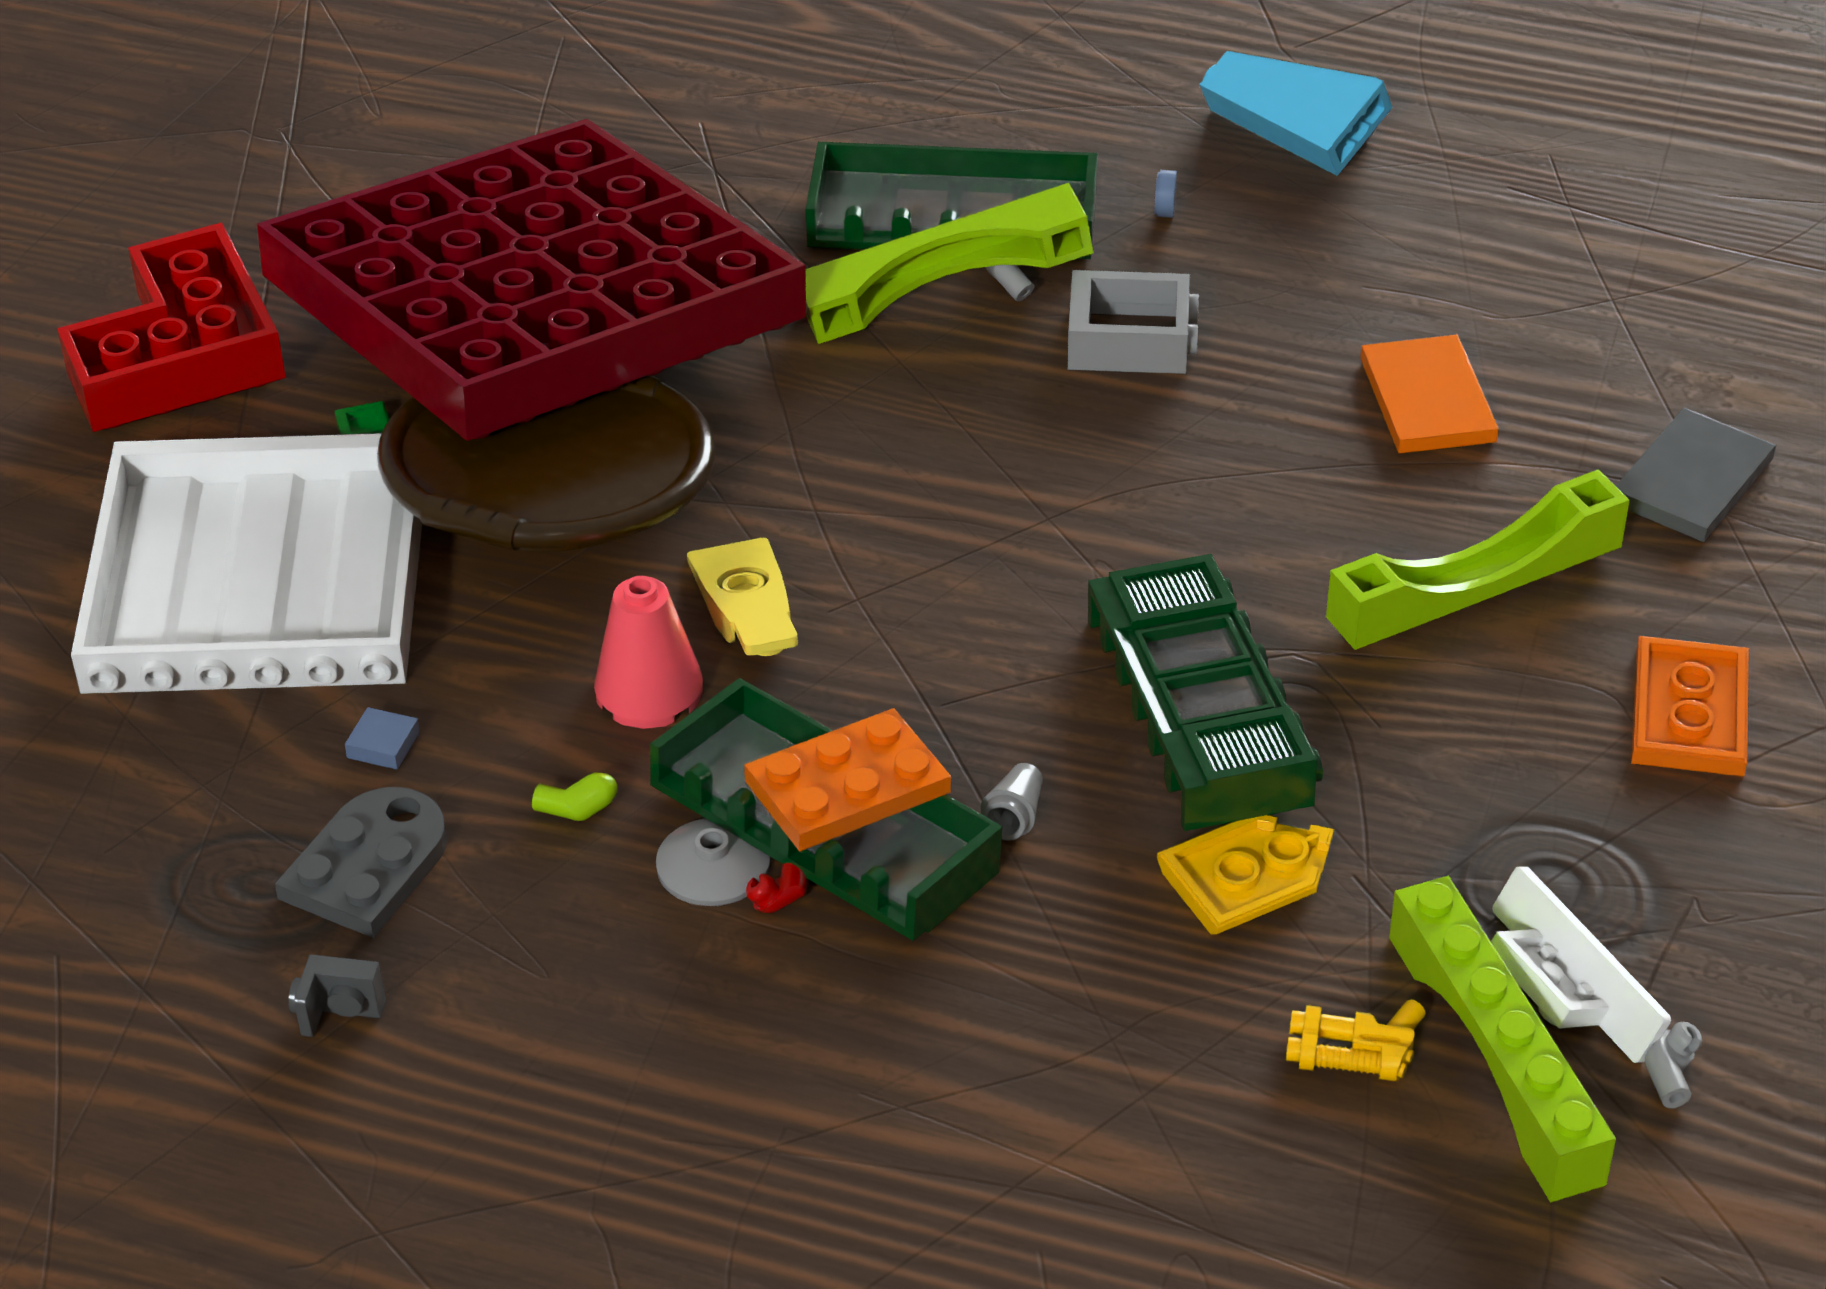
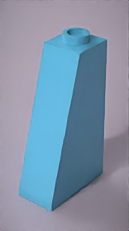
[1199,51,1393,176]

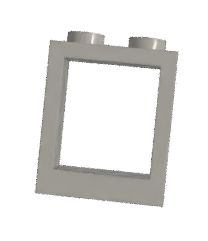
[1068,270,1199,374]

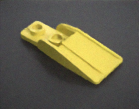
[687,538,798,656]

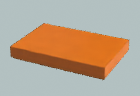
[1360,334,1499,454]
[1631,636,1749,777]

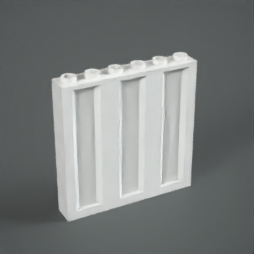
[71,434,422,694]

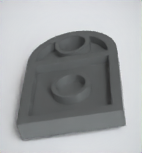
[275,787,447,939]

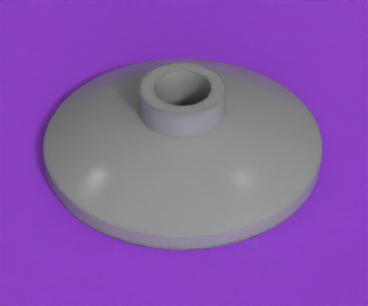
[656,818,770,906]

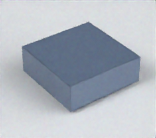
[345,707,420,770]

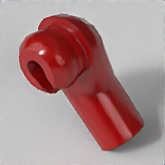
[746,863,809,914]

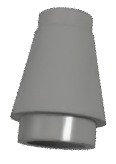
[981,763,1043,840]

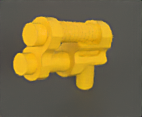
[1286,1000,1426,1082]

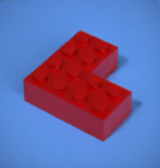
[57,222,286,432]

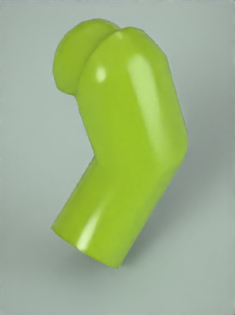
[532,772,618,821]

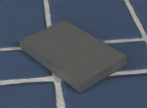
[1616,408,1776,542]

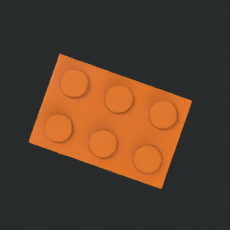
[744,708,951,852]

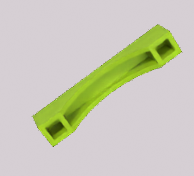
[806,183,1094,344]
[1326,469,1630,650]
[1389,876,1616,1203]

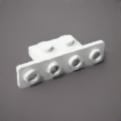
[1491,867,1671,1063]

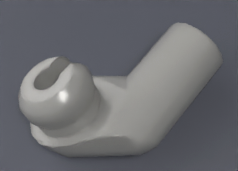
[986,265,1035,302]
[1645,1022,1702,1108]

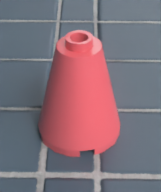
[594,576,703,729]

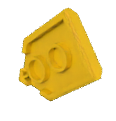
[1157,815,1334,934]

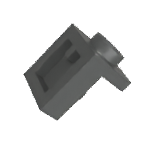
[288,954,386,1037]

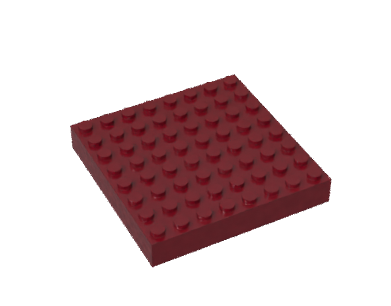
[257,119,806,441]

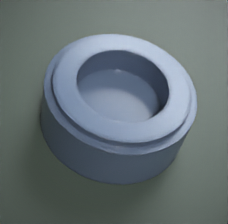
[1155,170,1177,218]

